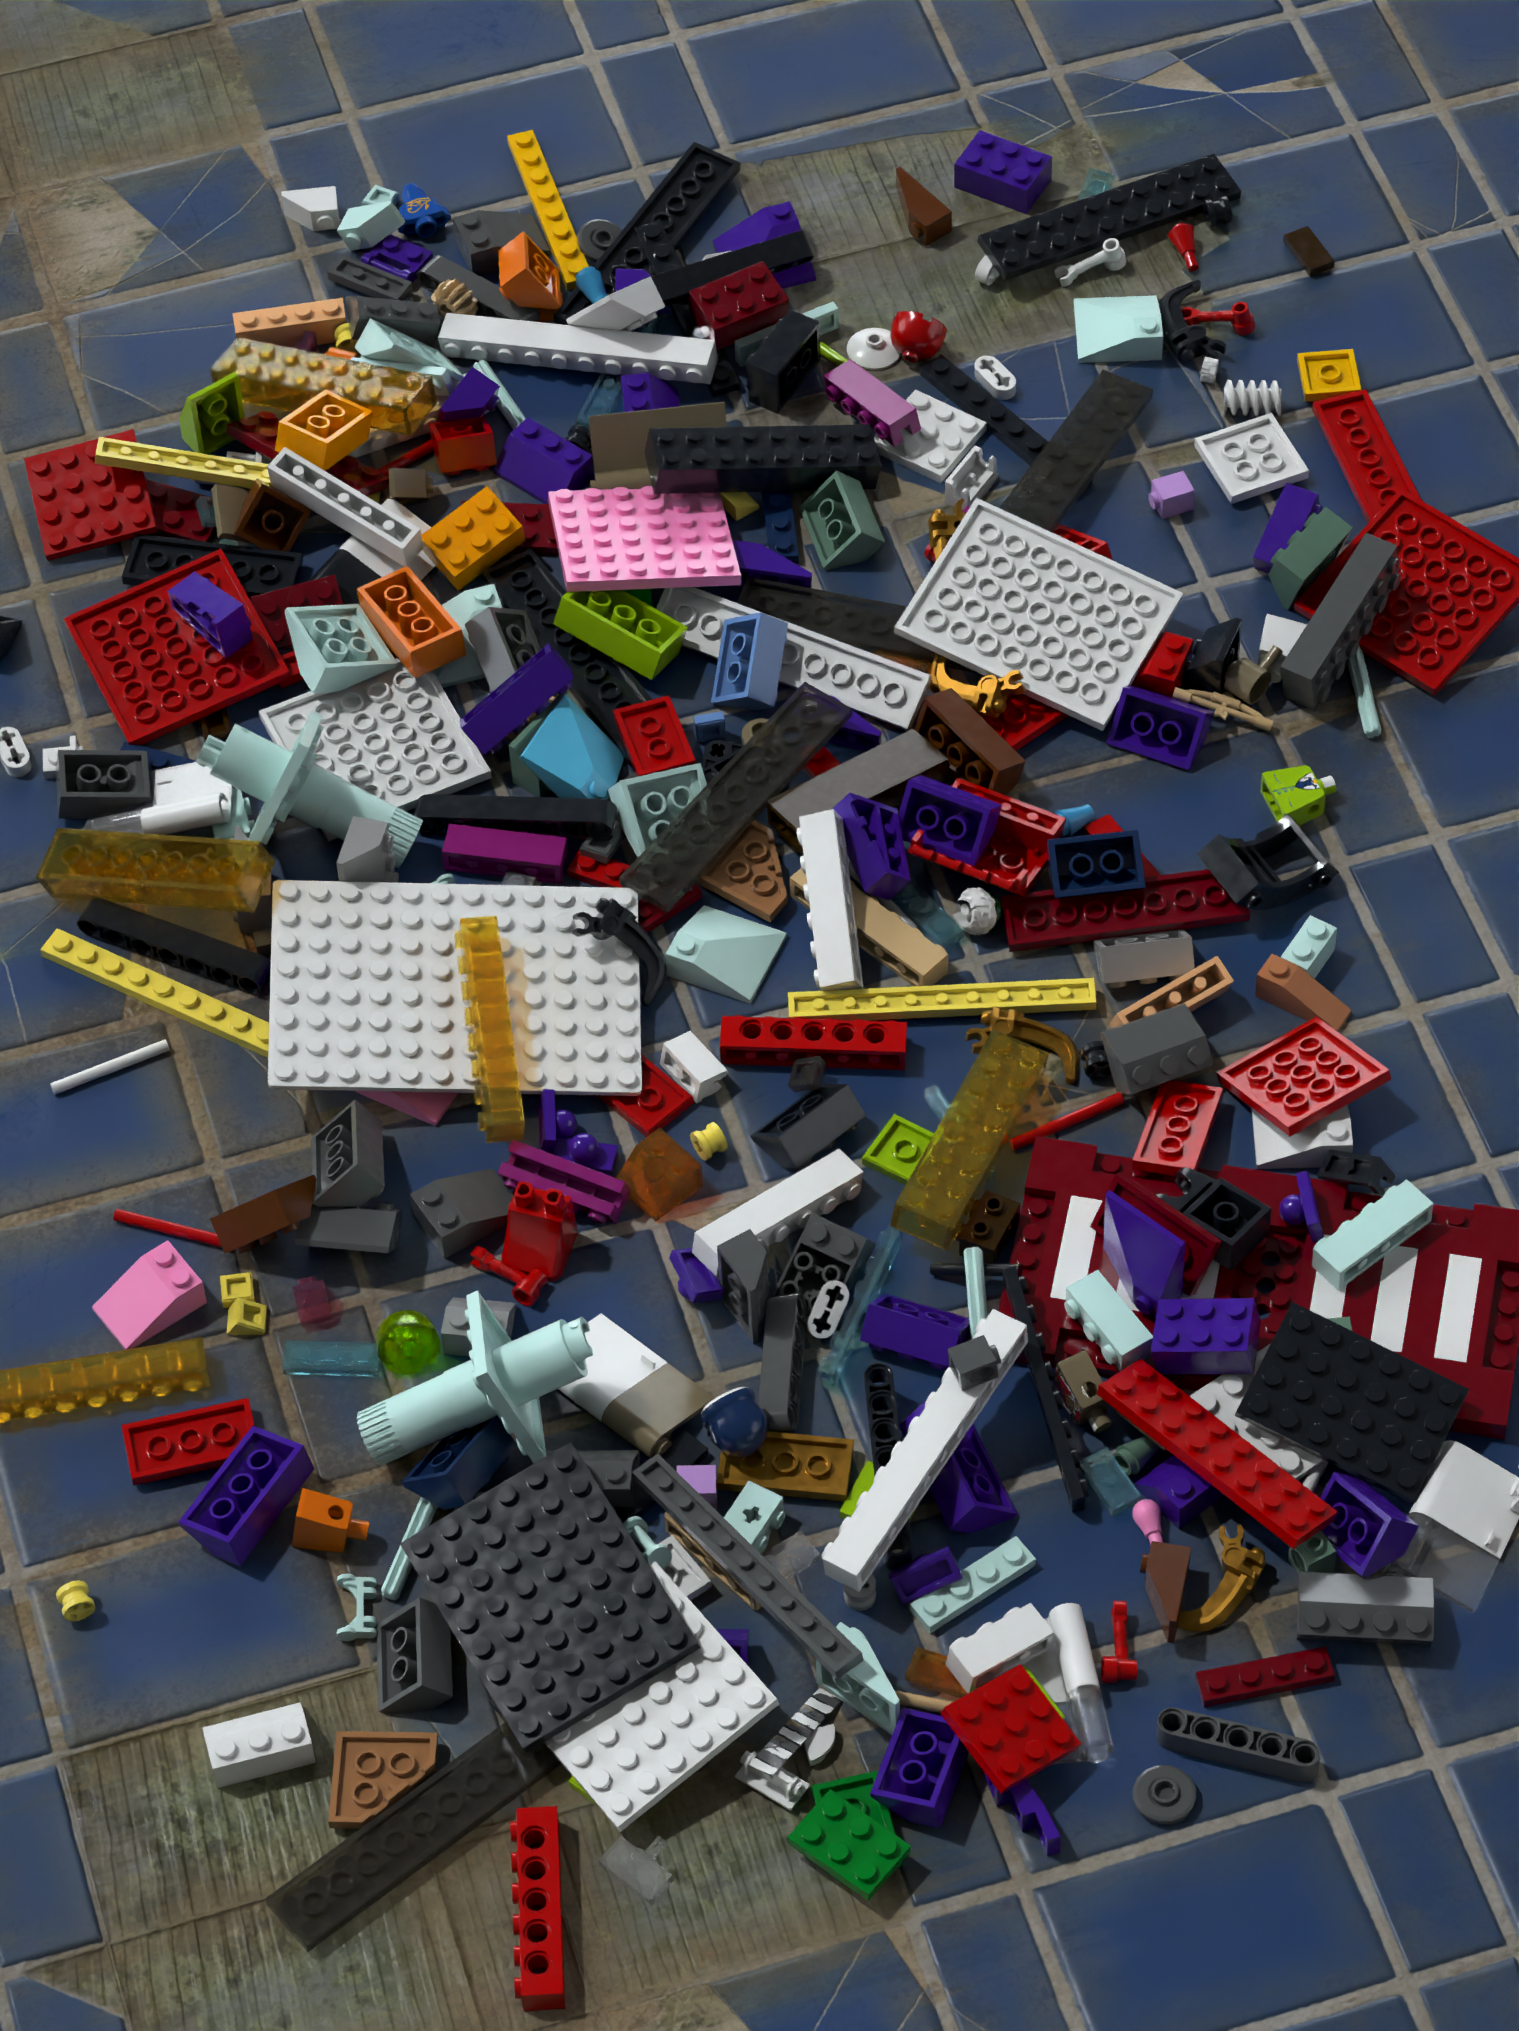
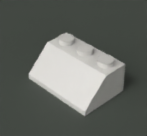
[566,276,665,331]
[202,1702,316,1788]

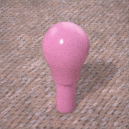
[1132,1499,1163,1545]

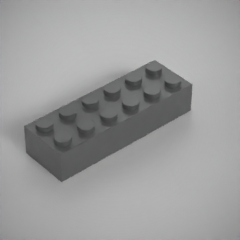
[1280,533,1401,711]

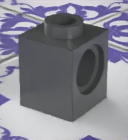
[948,1335,1001,1391]

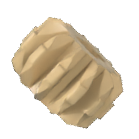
[431,279,478,321]

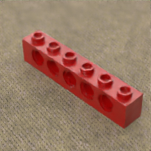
[720,1015,907,1070]
[510,1806,565,2011]

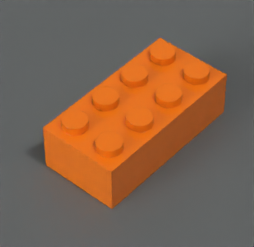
[356,566,466,678]

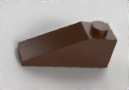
[896,167,952,246]
[1140,1541,1191,1644]

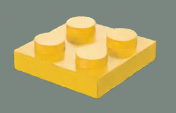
[1297,349,1361,402]

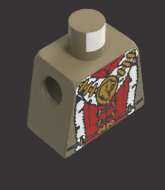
[1051,1350,1112,1433]

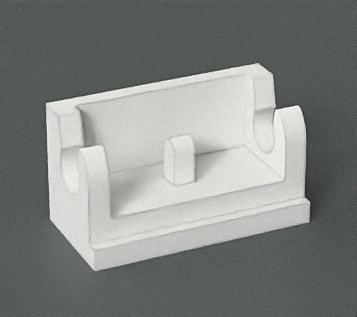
[945,446,999,511]
[660,1031,727,1104]

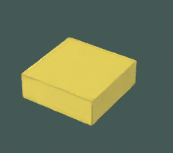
[220,1272,255,1308]

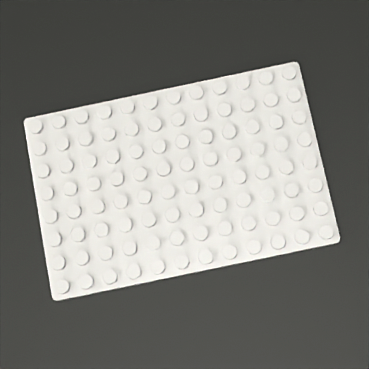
[268,880,642,1096]

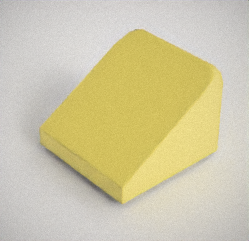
[719,492,759,521]
[227,1297,267,1335]

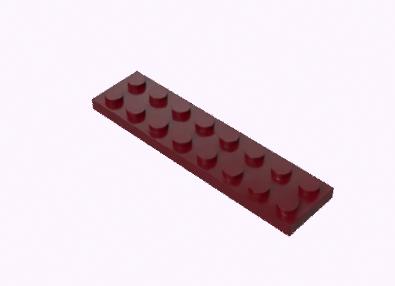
[1000,869,1250,952]

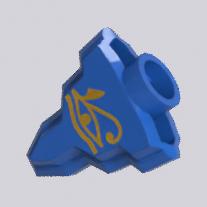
[398,182,451,238]

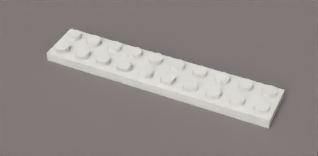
[656,587,932,731]

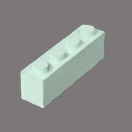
[1312,1179,1433,1290]

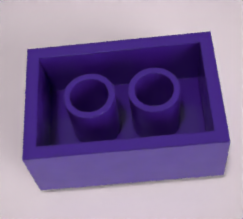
[954,130,1052,214]
[1151,1298,1261,1374]

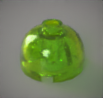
[376,1309,441,1375]

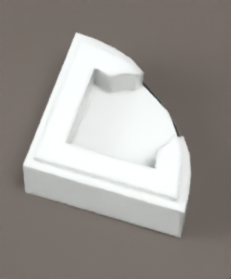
[803,1724,835,1766]

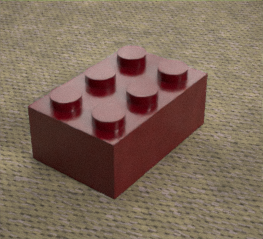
[689,261,789,350]

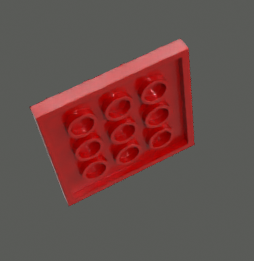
[24,429,158,561]
[1216,1016,1391,1137]

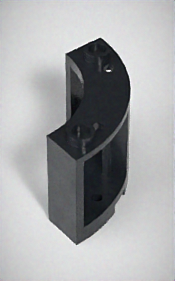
[1197,814,1339,910]

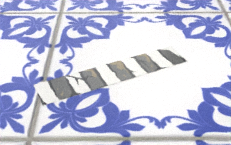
[748,1688,842,1777]

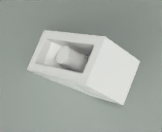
[281,186,340,231]

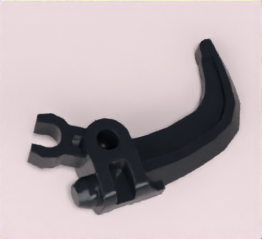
[1159,280,1226,361]
[572,898,667,1007]

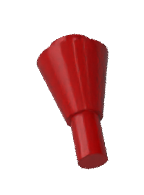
[1168,223,1199,272]

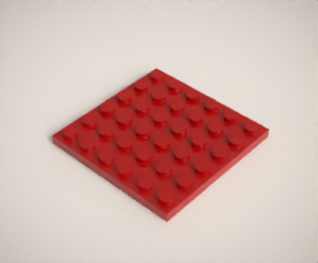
[1294,488,1519,696]
[63,549,291,745]

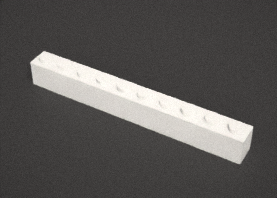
[438,313,718,384]
[822,1309,1028,1592]

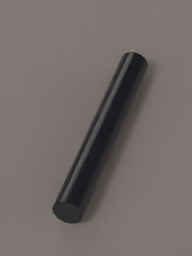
[930,1262,1023,1277]

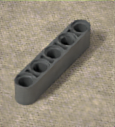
[417,255,539,322]
[758,1293,807,1433]
[1156,1707,1320,1783]

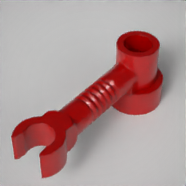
[1181,302,1256,335]
[470,1246,548,1307]
[1101,1601,1137,1683]

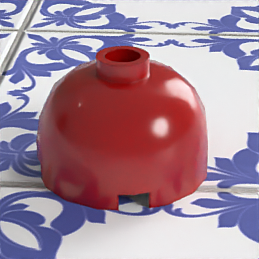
[890,311,947,363]

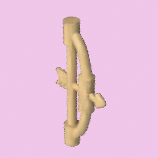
[1172,687,1273,732]

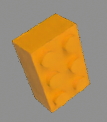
[275,389,373,471]
[422,486,525,591]

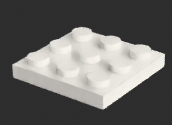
[874,389,987,483]
[1194,413,1309,504]

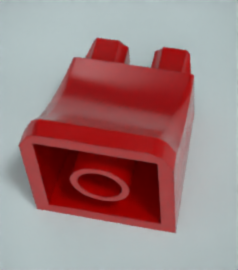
[501,1181,578,1282]

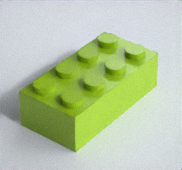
[553,590,688,680]

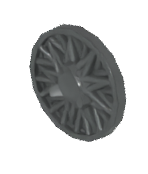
[577,219,622,263]
[1133,1765,1196,1824]

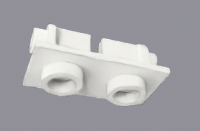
[735,1751,810,1811]

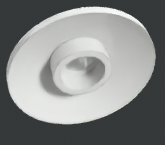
[847,328,901,371]

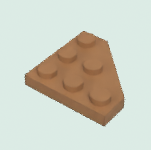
[696,817,788,923]
[328,1731,438,1829]

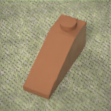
[1255,954,1351,1032]

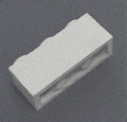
[945,1603,1054,1693]

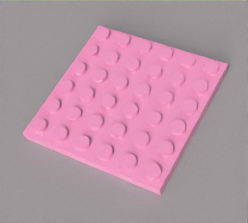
[548,486,741,592]

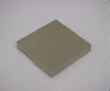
[211,484,251,543]

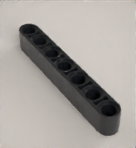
[638,231,814,307]
[414,794,617,839]
[77,897,271,995]
[864,1363,913,1571]

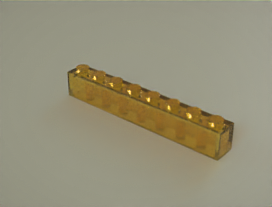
[454,916,525,1143]
[0,1337,211,1423]

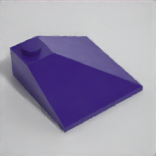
[712,201,816,289]
[1103,1190,1185,1319]

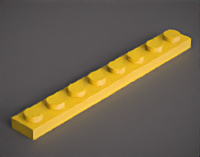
[507,130,589,291]

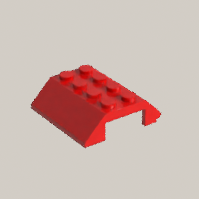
[908,778,1066,897]

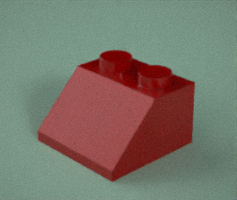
[429,415,497,475]
[1131,631,1193,698]

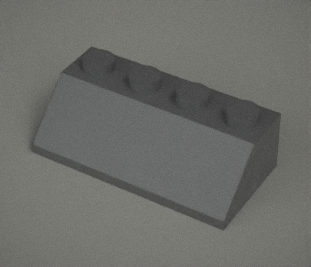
[311,1099,385,1207]
[1296,1572,1434,1646]

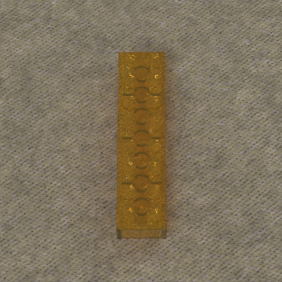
[210,337,437,436]
[36,828,275,912]
[890,1029,1049,1251]

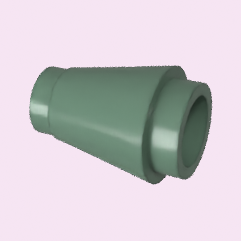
[1112,1436,1161,1476]

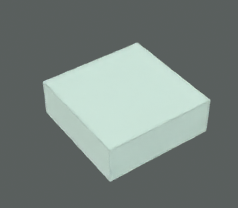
[362,185,399,206]

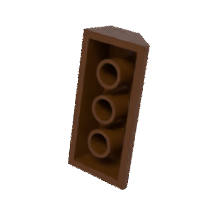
[914,688,1026,795]

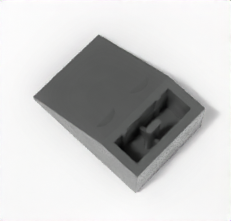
[771,1213,876,1325]

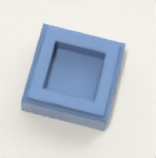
[694,711,725,743]

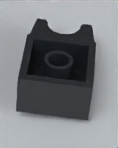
[1154,1167,1271,1270]

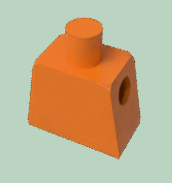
[292,1488,370,1553]

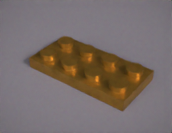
[716,1431,854,1502]

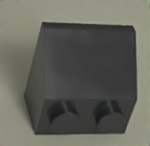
[1183,618,1242,694]

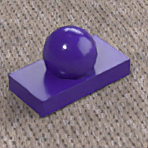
[538,1089,577,1154]
[553,1133,619,1177]
[1279,1171,1324,1242]
[669,1248,724,1303]
[889,1546,963,1605]

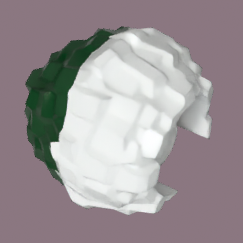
[953,887,1002,935]

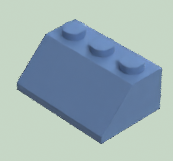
[711,612,788,710]

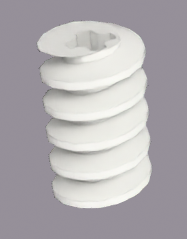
[1224,380,1281,416]

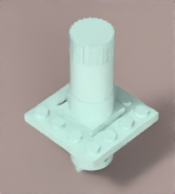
[196,710,423,868]
[357,1290,593,1465]

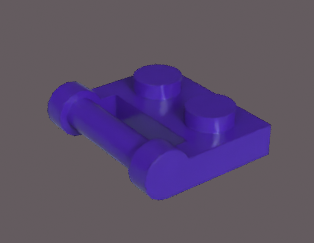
[361,234,433,284]

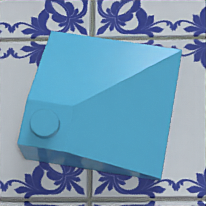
[519,694,624,800]

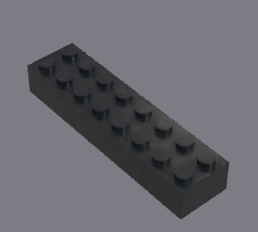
[644,424,882,494]

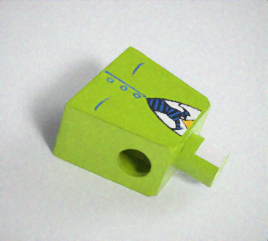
[1260,765,1336,825]

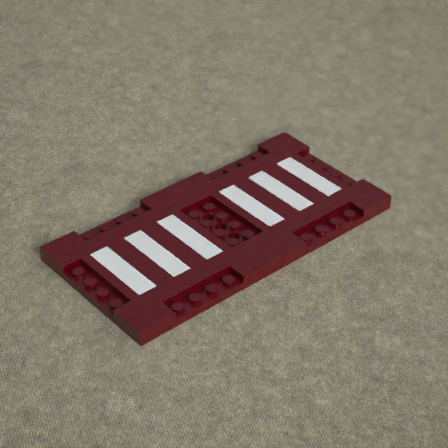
[998,1136,1519,1440]

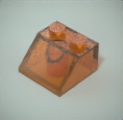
[616,1128,703,1222]

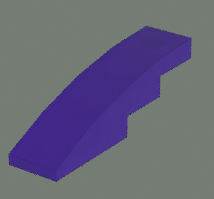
[979,1766,1061,1856]

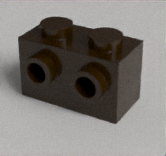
[956,1190,1020,1263]

